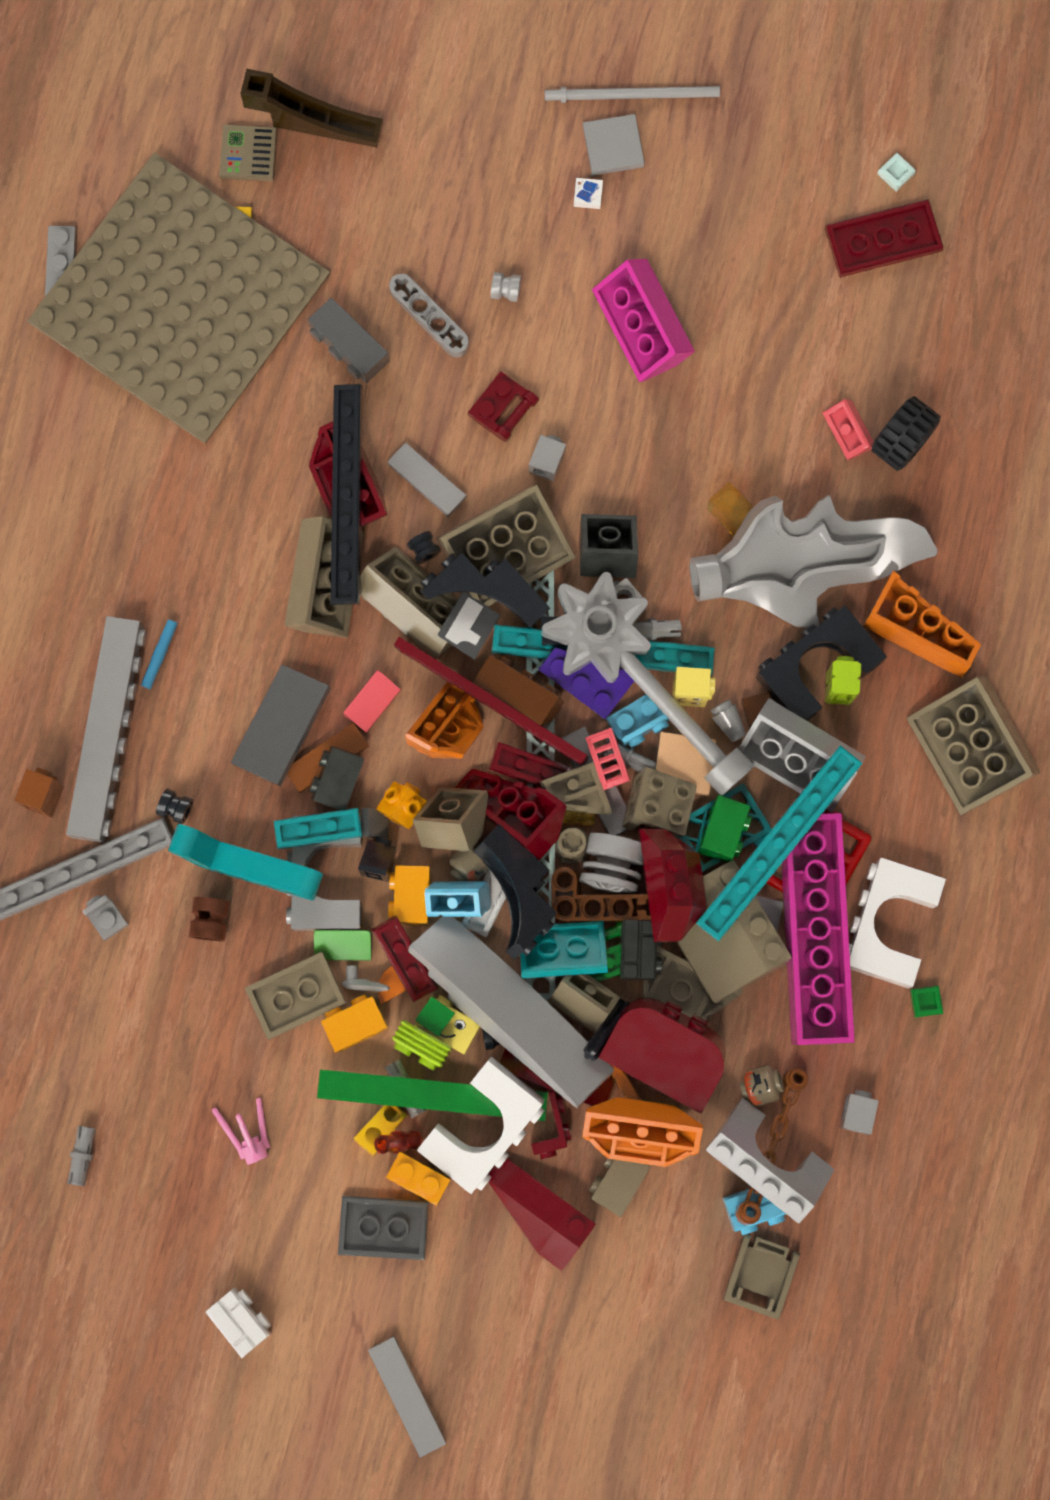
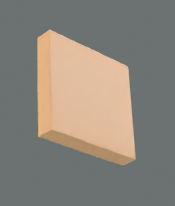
[656,732,716,796]

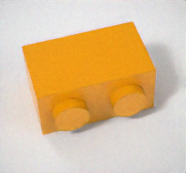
[388,865,431,926]
[321,994,389,1054]
[386,1152,451,1206]

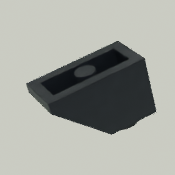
[358,837,397,882]

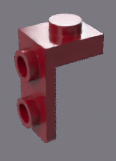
[531,1091,572,1160]

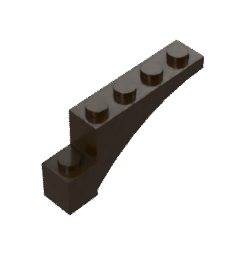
[240,68,383,148]

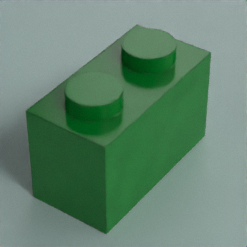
[697,795,752,863]

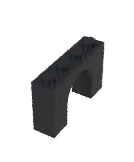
[756,606,887,721]

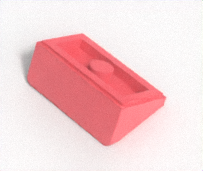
[823,399,874,460]
[344,670,401,733]

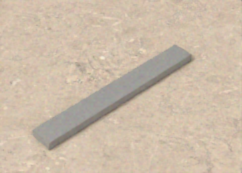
[0,818,172,921]

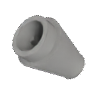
[710,699,746,742]

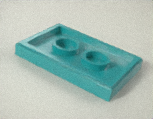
[520,921,608,978]

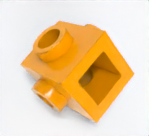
[376,781,427,830]

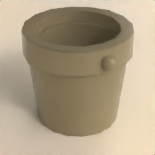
[555,827,589,864]

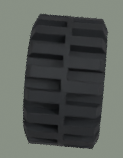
[871,396,941,471]

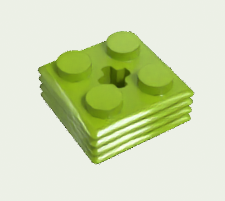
[392,1020,452,1071]

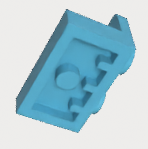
[606,695,670,748]

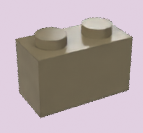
[548,974,620,1033]
[589,1158,650,1217]

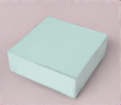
[877,153,916,192]

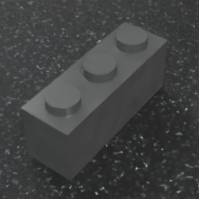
[308,298,390,384]

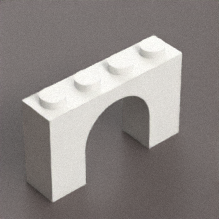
[849,858,946,989]
[417,1057,545,1194]

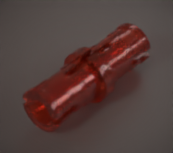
[374,1130,422,1154]

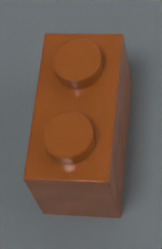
[14,767,64,818]

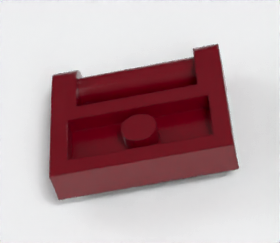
[468,371,539,442]

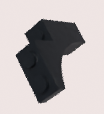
[419,553,550,627]
[473,824,558,959]

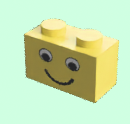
[672,667,715,707]
[415,995,480,1055]

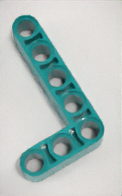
[168,824,323,901]

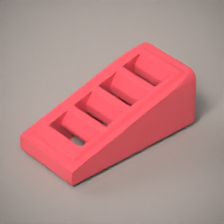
[585,728,631,790]

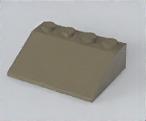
[436,485,576,606]
[906,676,1041,815]
[677,860,792,1005]

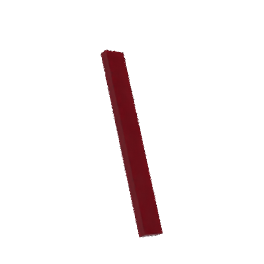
[394,637,589,766]

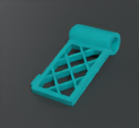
[673,783,772,872]

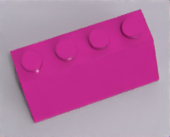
[592,259,695,382]

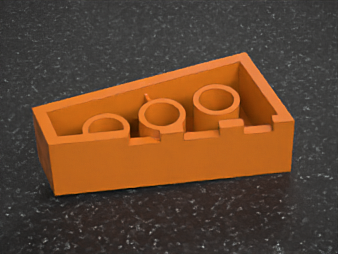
[863,570,981,678]

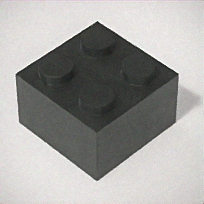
[579,514,638,578]

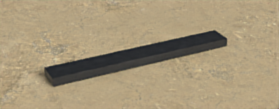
[331,384,363,605]

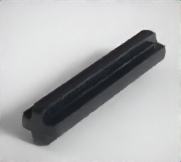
[583,999,630,1061]

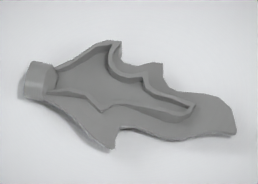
[689,495,938,628]

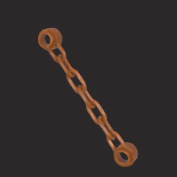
[735,1068,808,1225]

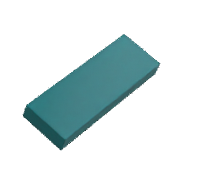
[274,808,362,850]

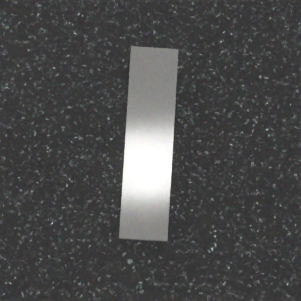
[408,917,614,1108]

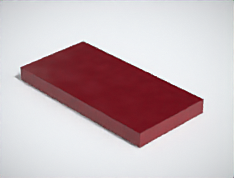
[825,199,944,278]

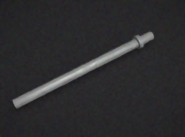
[545,86,720,103]

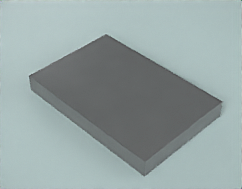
[338,1196,429,1260]

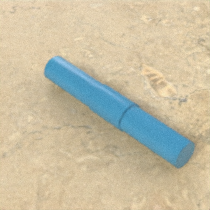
[140,619,178,690]

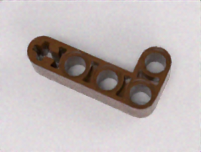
[551,867,651,922]

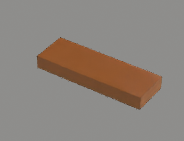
[287,723,369,793]

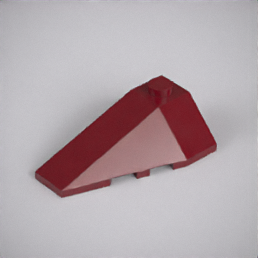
[455,769,567,861]
[488,1159,596,1271]

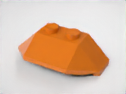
[405,682,484,759]
[582,1097,703,1167]

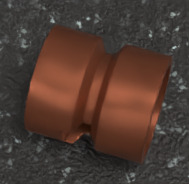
[188,897,230,942]

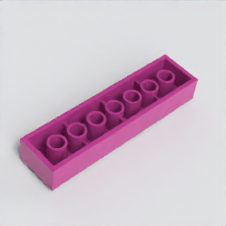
[779,813,855,1045]

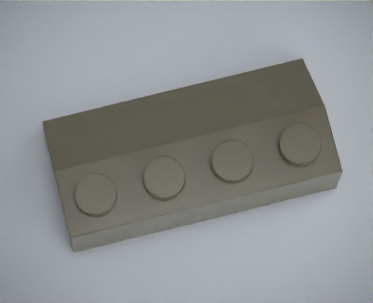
[284,516,364,638]
[360,547,458,659]

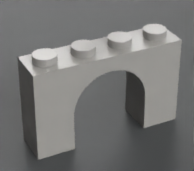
[286,815,362,931]
[706,1098,835,1223]

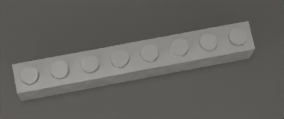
[66,616,147,843]

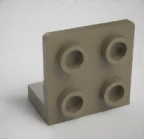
[622,767,697,837]

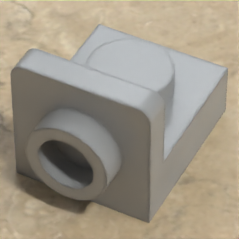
[82,895,129,941]

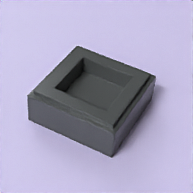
[361,808,388,839]

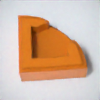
[378,966,406,1005]

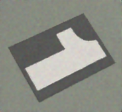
[437,592,500,660]

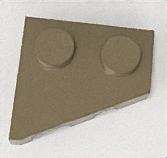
[540,762,613,815]

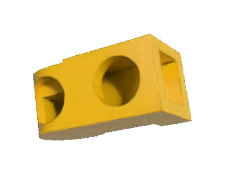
[354,1105,407,1157]

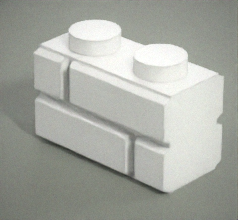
[206,1288,271,1358]

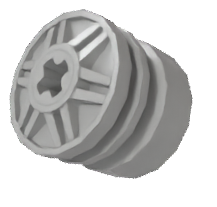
[579,833,643,894]

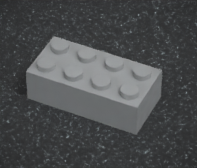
[738,699,866,812]

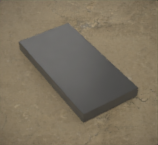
[231,665,331,787]

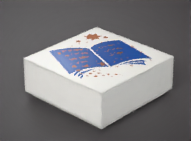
[574,178,603,209]

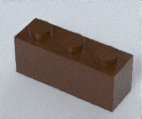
[472,655,564,729]

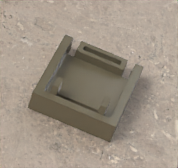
[723,1234,800,1320]

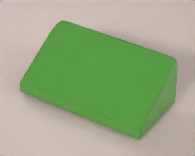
[314,930,372,961]

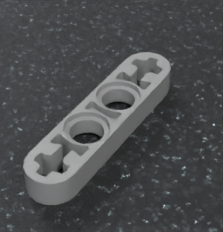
[389,274,469,358]

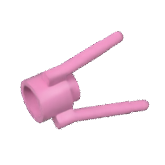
[212,1098,270,1165]

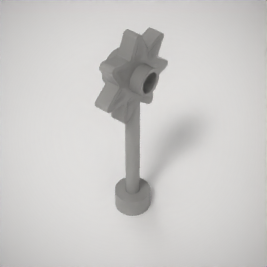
[541,572,755,796]

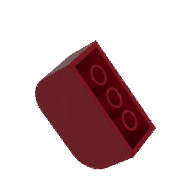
[599,998,726,1114]

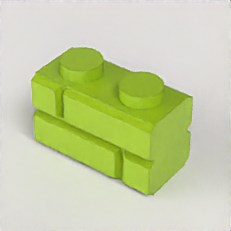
[824,656,861,705]

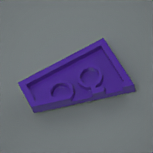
[538,646,634,719]

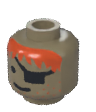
[449,843,490,881]
[740,1065,784,1106]

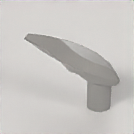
[341,965,390,992]

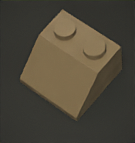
[413,787,488,852]

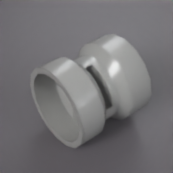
[491,272,521,302]

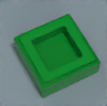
[909,986,944,1018]
[415,997,455,1037]

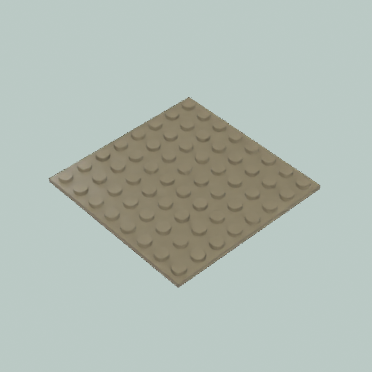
[27,152,330,444]

